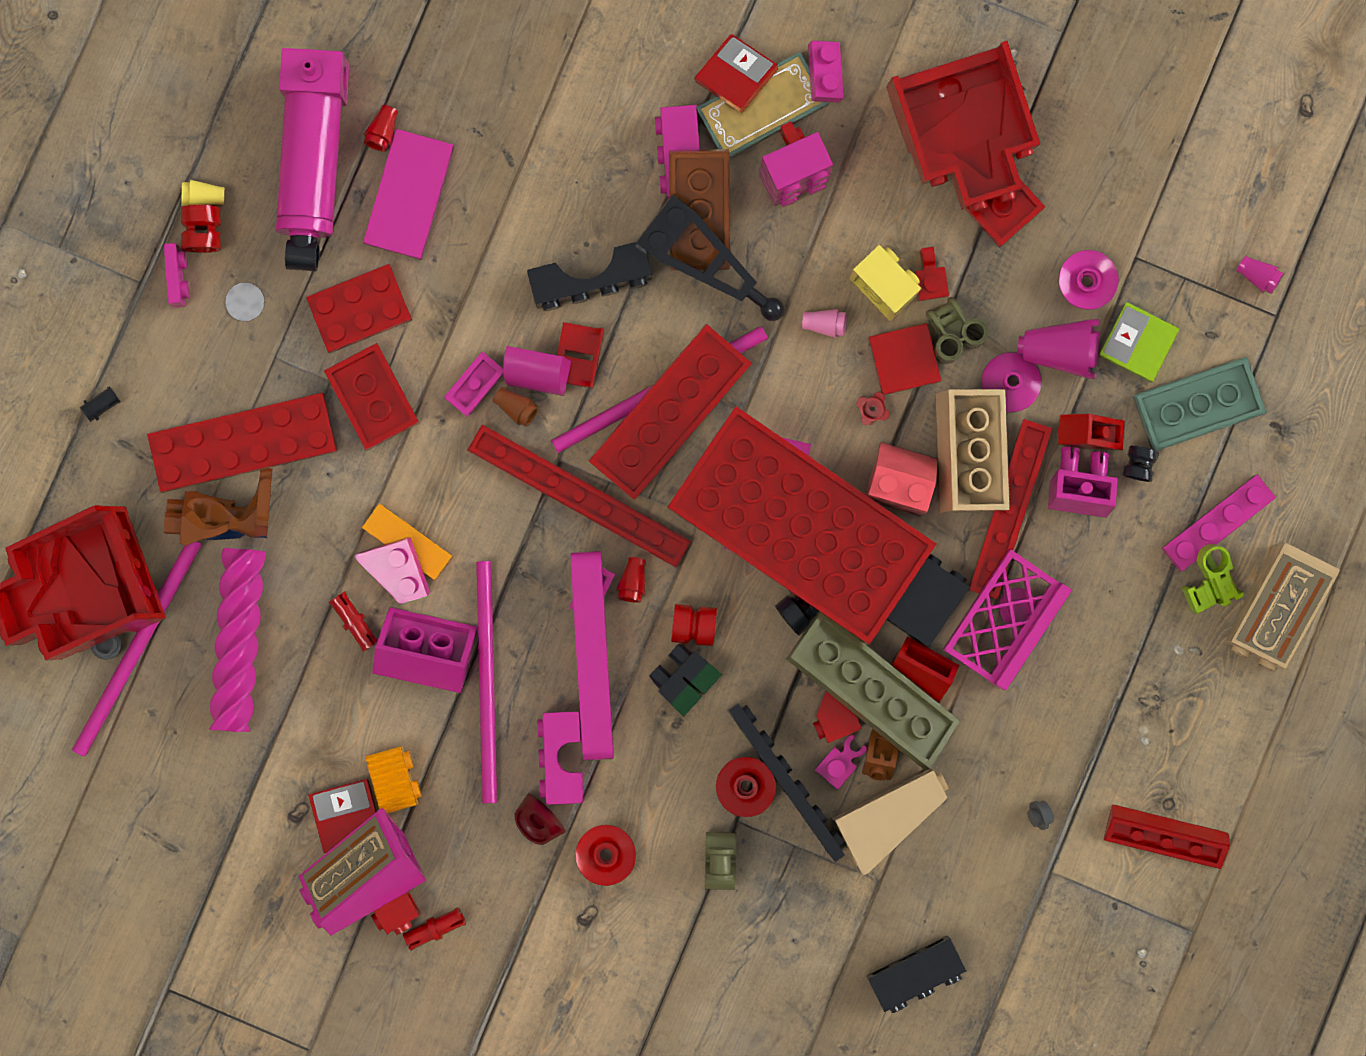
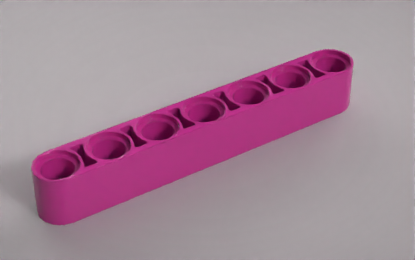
[570,551,614,761]

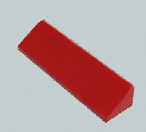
[1104,805,1230,869]

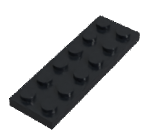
[727,703,846,862]

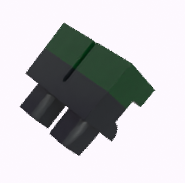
[649,644,722,717]

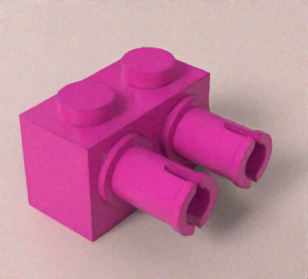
[1048,447,1118,518]

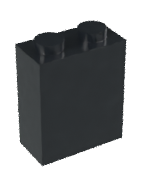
[886,554,970,647]

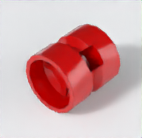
[181,205,221,253]
[671,604,717,646]

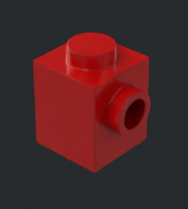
[371,891,421,935]

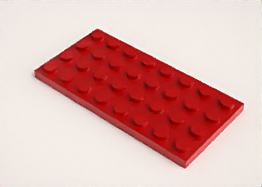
[667,406,937,645]

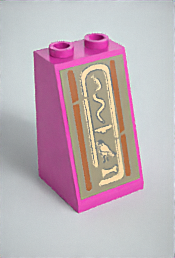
[298,808,426,936]

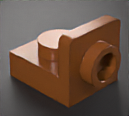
[862,729,899,781]

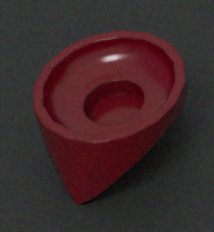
[514,793,566,845]

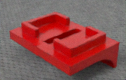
[557,322,604,389]

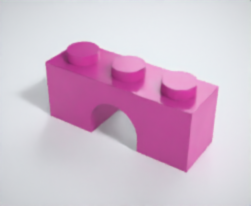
[537,711,584,805]

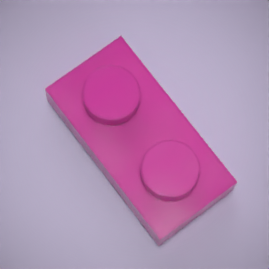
[808,41,844,103]
[164,243,190,308]
[444,352,504,417]

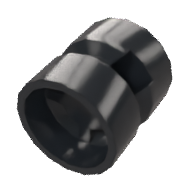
[775,595,818,636]

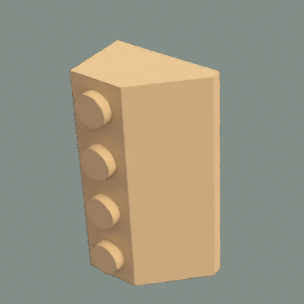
[936,389,1009,513]

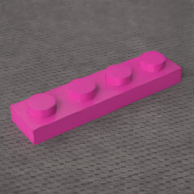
[1162,474,1276,572]

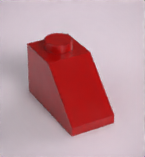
[1058,414,1125,450]
[813,691,862,743]

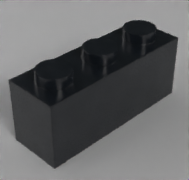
[866,936,966,1013]

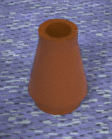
[493,387,539,427]

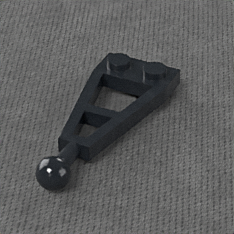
[636,194,784,321]

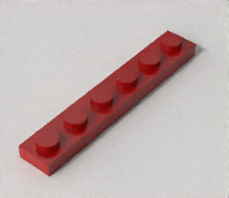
[968,419,1052,600]

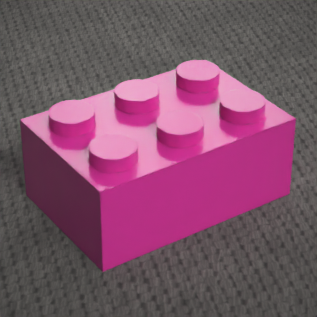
[759,132,833,207]

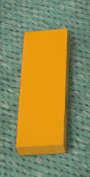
[362,503,453,581]

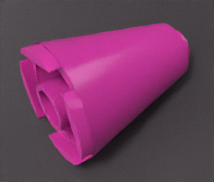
[1018,319,1100,380]

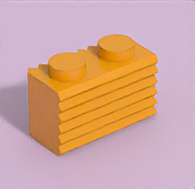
[365,746,422,813]

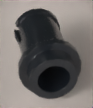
[80,386,121,422]

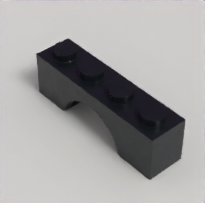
[527,242,652,311]

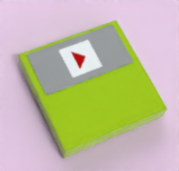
[1099,302,1180,383]

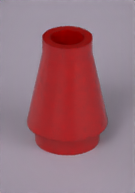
[363,105,398,152]
[616,557,646,603]

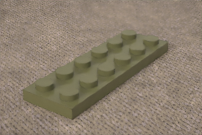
[786,611,960,770]

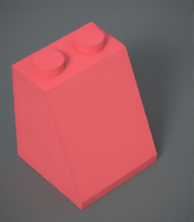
[865,442,938,517]

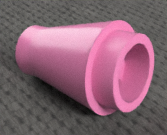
[802,309,847,338]

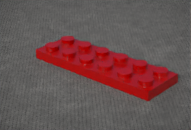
[588,323,752,500]
[147,393,337,493]

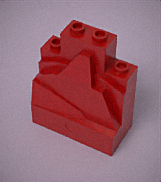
[886,41,1040,212]
[0,505,166,661]

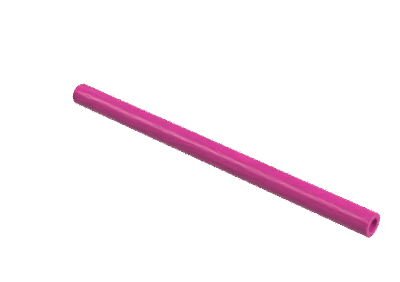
[551,326,768,453]
[72,542,202,757]
[476,561,497,803]

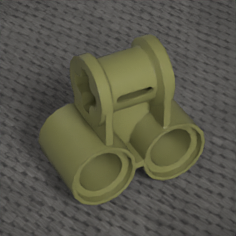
[926,297,989,364]
[705,832,736,890]

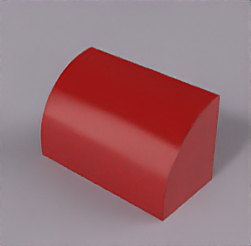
[890,637,960,703]

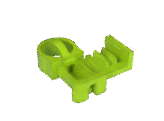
[1182,544,1244,614]

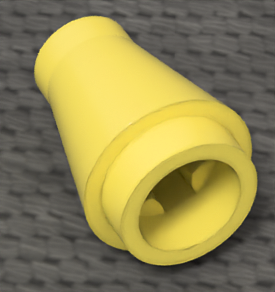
[181,179,224,206]

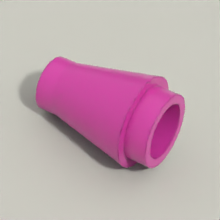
[1236,255,1284,294]

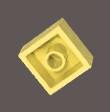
[849,245,921,321]

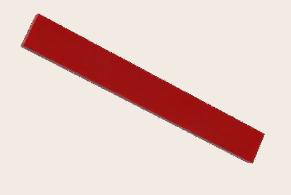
[467,424,691,568]

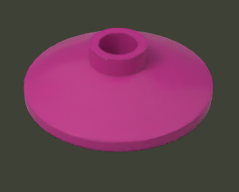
[1058,250,1119,310]
[981,353,1041,412]

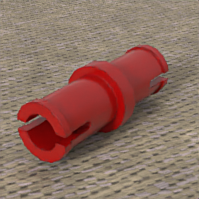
[329,592,378,652]
[403,907,466,951]

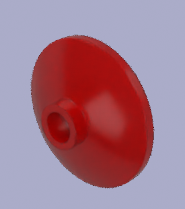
[716,757,776,817]
[575,825,636,886]

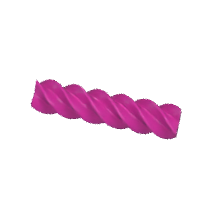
[209,548,266,732]

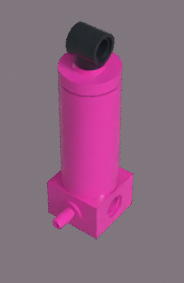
[275,48,350,271]

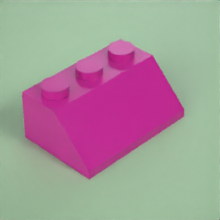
[372,607,477,693]

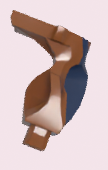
[164,468,273,546]

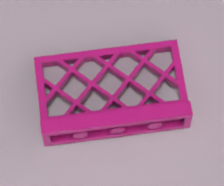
[942,549,1072,691]

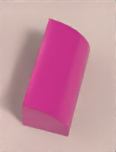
[503,346,572,396]

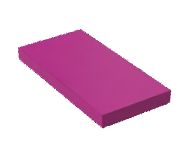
[363,129,454,260]

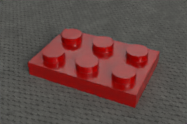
[306,264,412,354]
[324,343,420,451]

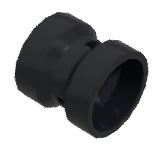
[1122,446,1159,482]

